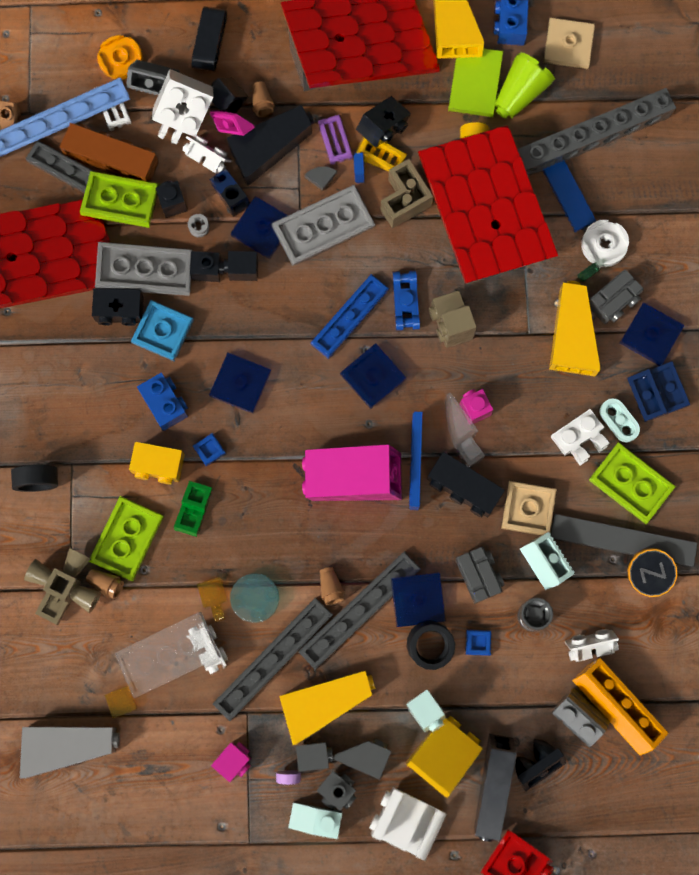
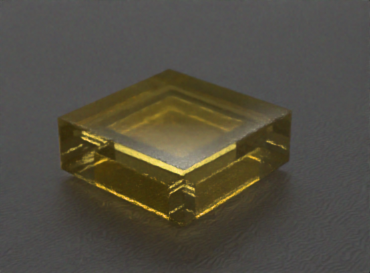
[105,686,137,718]

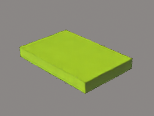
[448,49,503,117]
[80,171,159,228]
[589,442,676,524]
[89,496,164,582]

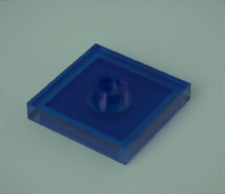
[230,196,288,259]
[620,302,685,366]
[340,343,407,410]
[209,352,271,414]
[391,572,445,627]

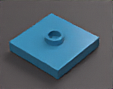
[131,300,194,361]

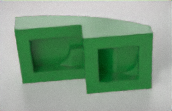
[174,481,212,537]

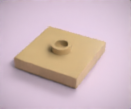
[543,18,595,69]
[501,481,557,536]

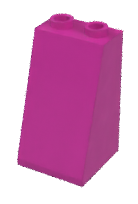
[302,445,402,501]

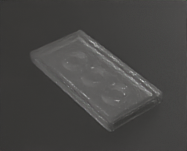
[114,612,221,699]

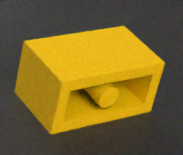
[129,442,185,485]

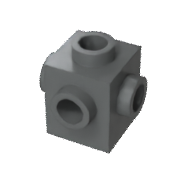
[317,770,357,810]

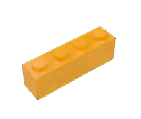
[572,658,669,755]

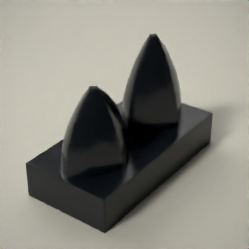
[515,739,566,792]

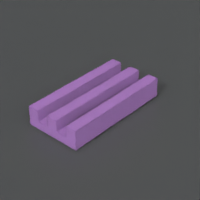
[318,115,353,165]

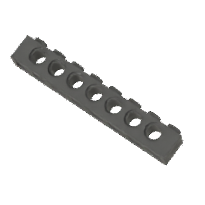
[517,88,676,176]

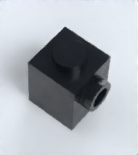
[211,77,248,113]
[155,181,187,218]
[190,251,224,282]
[224,251,258,281]

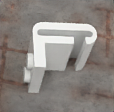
[369,787,447,861]

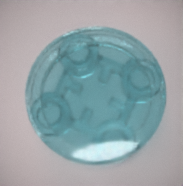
[230,573,279,623]

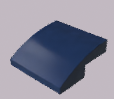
[627,361,691,422]

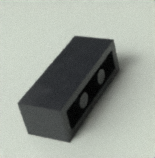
[427,452,505,518]

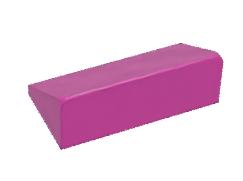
[210,110,255,136]

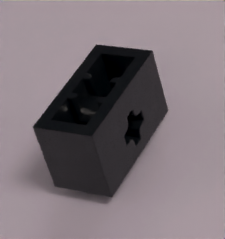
[356,96,411,148]
[92,289,144,326]

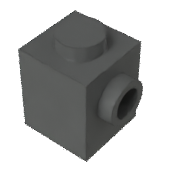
[296,742,333,772]

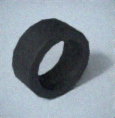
[11,464,58,492]
[406,621,455,670]

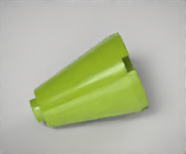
[495,52,555,119]

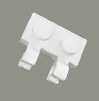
[551,409,609,466]

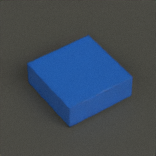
[354,153,364,183]
[193,433,226,467]
[465,630,491,656]

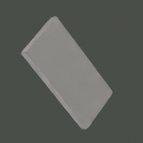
[272,185,375,266]
[95,242,192,296]

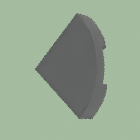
[305,167,337,191]

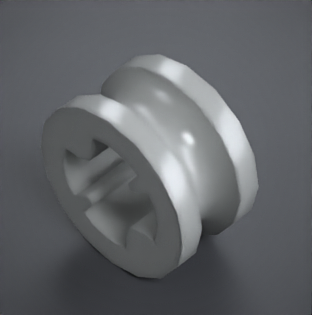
[188,214,209,237]

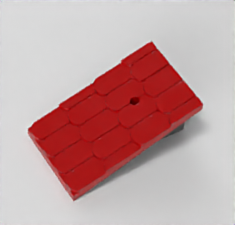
[281,0,440,92]
[418,125,558,284]
[0,200,111,308]

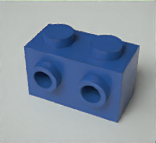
[494,0,528,45]
[137,372,188,431]

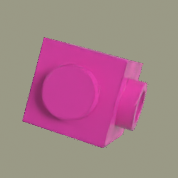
[459,389,493,426]
[211,742,251,782]

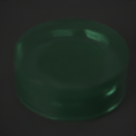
[576,262,600,282]

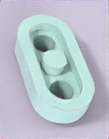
[600,399,640,443]

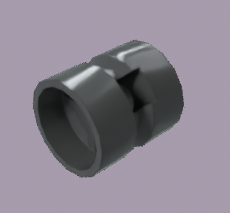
[517,598,553,632]

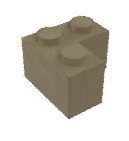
[381,159,433,229]
[429,291,477,348]

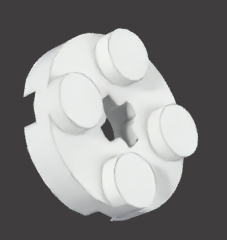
[581,220,629,268]

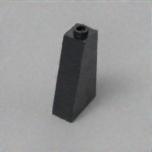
[226,105,314,186]
[474,734,517,842]

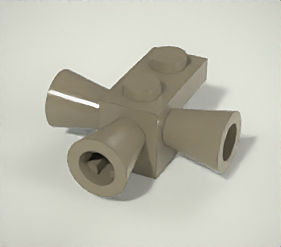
[24,548,101,625]

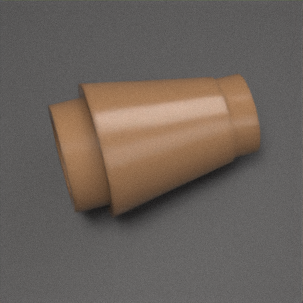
[252,82,275,118]
[319,567,345,605]
[86,569,124,599]

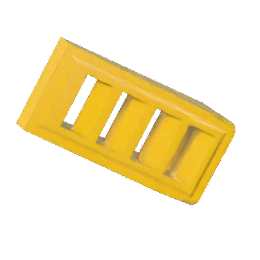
[356,137,407,172]

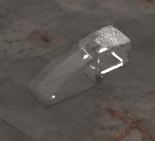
[445,393,485,469]

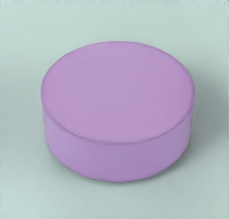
[276,770,301,784]

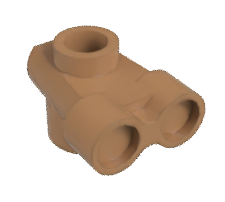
[0,100,21,130]

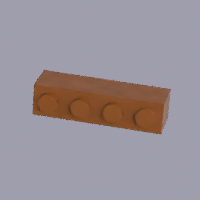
[60,123,159,182]

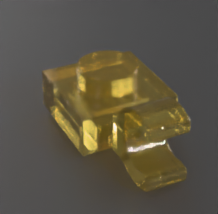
[197,577,228,623]

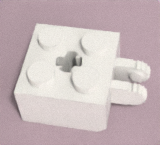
[152,69,213,144]

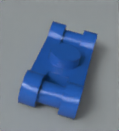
[393,270,420,330]

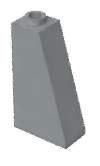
[20,727,120,778]

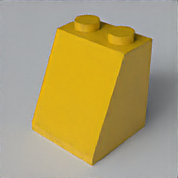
[406,716,483,798]

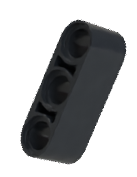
[192,6,227,72]

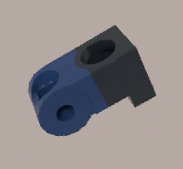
[209,169,250,217]

